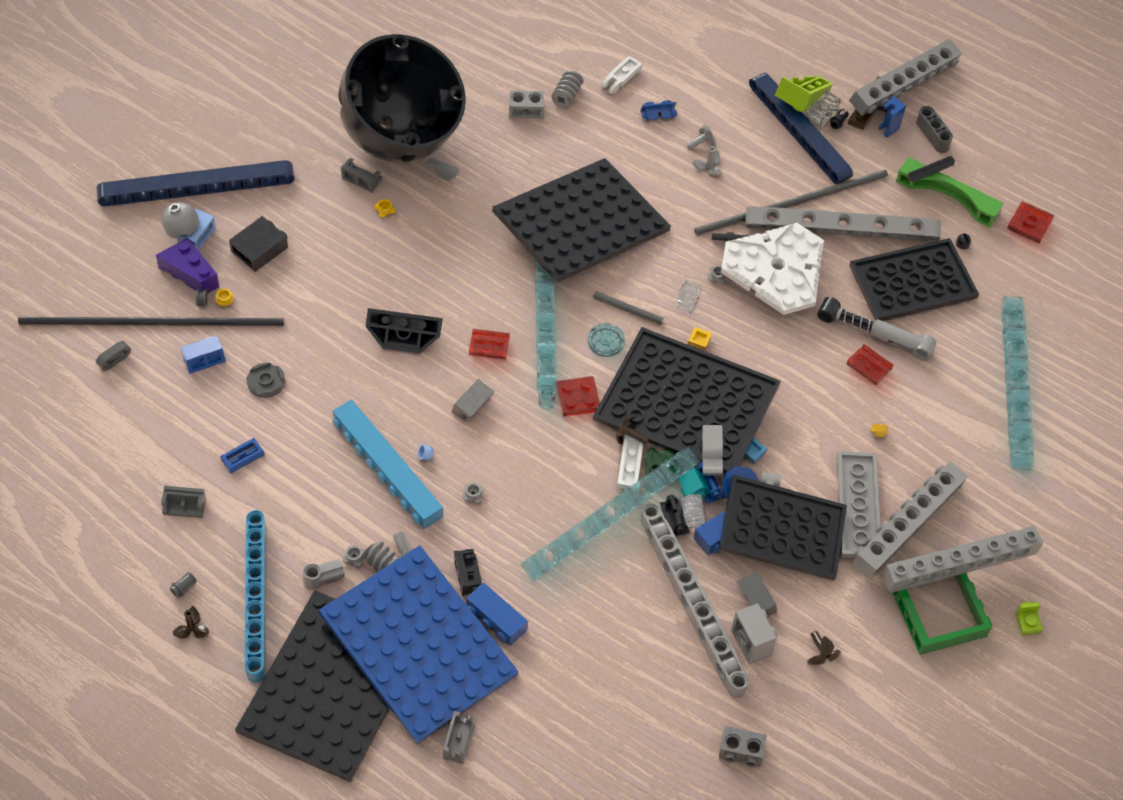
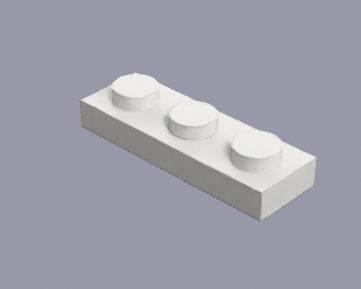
[617,434,643,491]

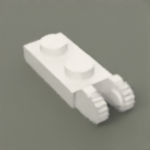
[601,56,643,95]

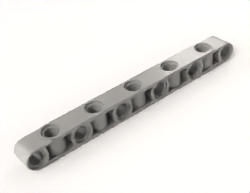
[745,206,941,241]
[641,503,749,698]

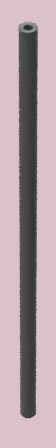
[694,169,888,235]

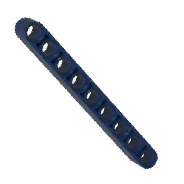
[749,72,853,184]

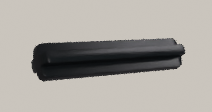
[907,156,955,182]

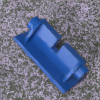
[640,100,677,121]
[697,462,725,504]

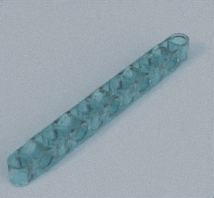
[535,259,556,409]
[1002,296,1034,470]
[521,445,700,581]

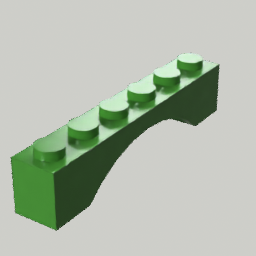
[896,157,1004,228]

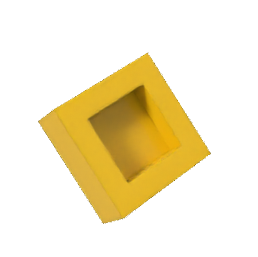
[688,327,712,351]

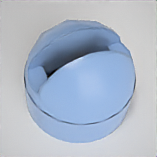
[418,444,434,461]

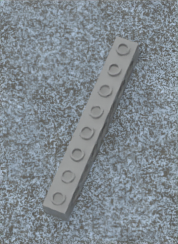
[849,39,962,116]
[852,462,968,579]
[882,526,1043,593]

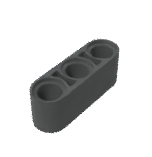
[916,106,953,153]

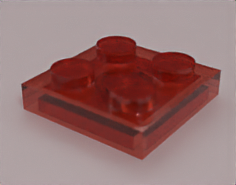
[1007,201,1055,244]
[556,376,600,417]

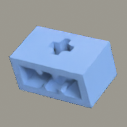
[177,209,216,251]

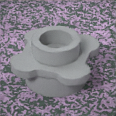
[708,265,725,284]
[463,483,484,503]
[343,546,365,567]

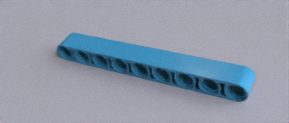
[245,510,266,683]

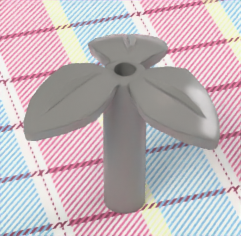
[686,124,716,150]
[693,146,721,176]

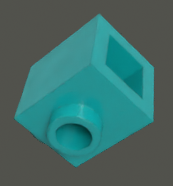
[678,468,711,502]

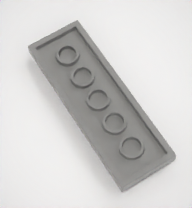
[837,451,881,558]

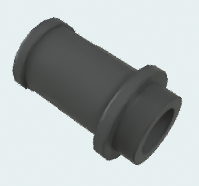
[170,572,197,597]

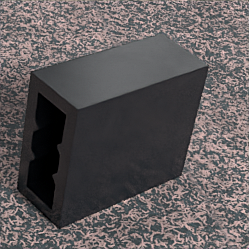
[229,216,288,272]

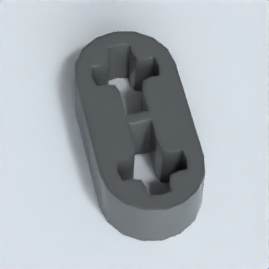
[96,341,131,371]

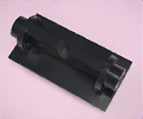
[660,495,690,536]

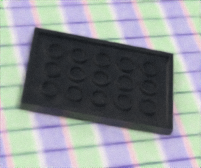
[849,238,979,321]
[718,474,847,581]

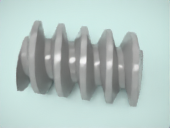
[551,70,584,108]
[362,541,400,572]

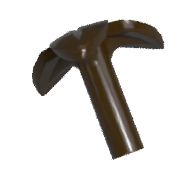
[616,414,649,445]
[173,606,209,638]
[807,631,841,665]

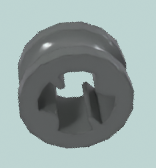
[196,289,207,306]

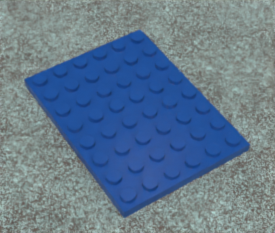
[318,545,519,744]

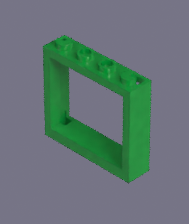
[892,573,992,655]

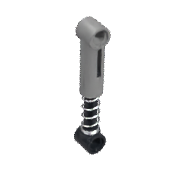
[817,297,937,361]

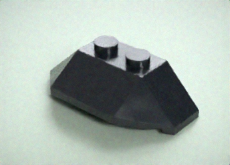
[365,308,443,353]

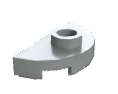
[427,158,459,180]

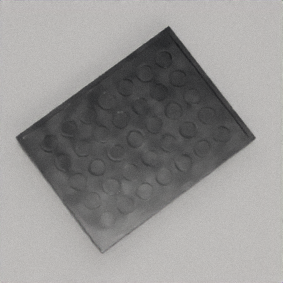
[492,158,671,283]
[593,327,781,473]
[235,590,390,783]

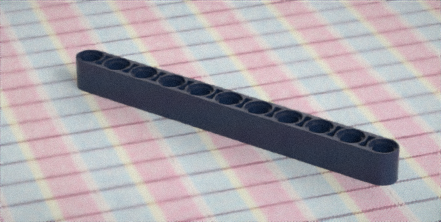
[96,160,295,206]

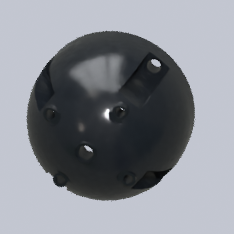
[338,34,466,162]

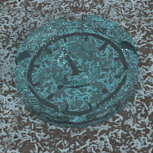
[587,323,625,357]

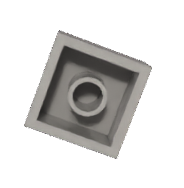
[731,603,777,665]

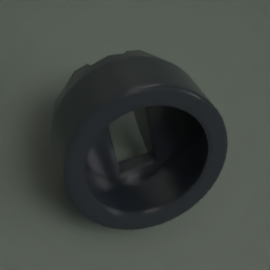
[956,233,971,249]

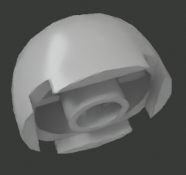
[162,202,200,239]

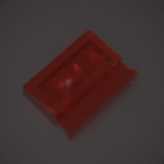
[469,329,510,360]
[847,344,894,385]

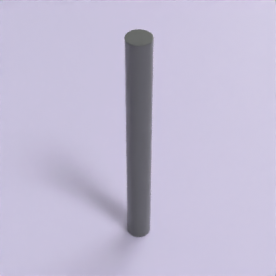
[593,291,664,325]

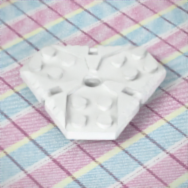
[721,223,824,315]

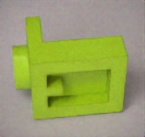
[1015,601,1043,635]

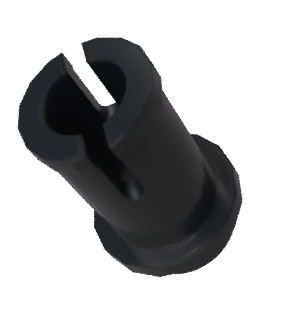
[830,109,849,129]

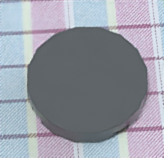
[246,362,285,398]

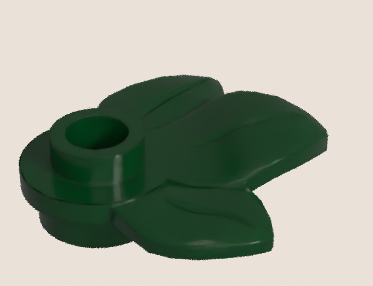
[644,447,680,480]

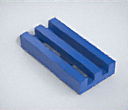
[220,438,265,474]

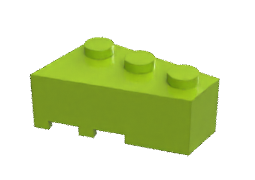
[775,76,833,112]

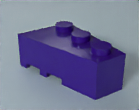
[156,238,219,294]

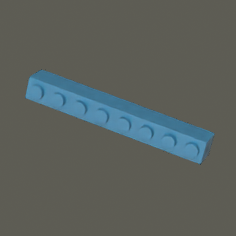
[332,399,443,529]

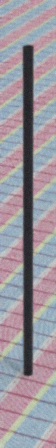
[18,317,284,326]

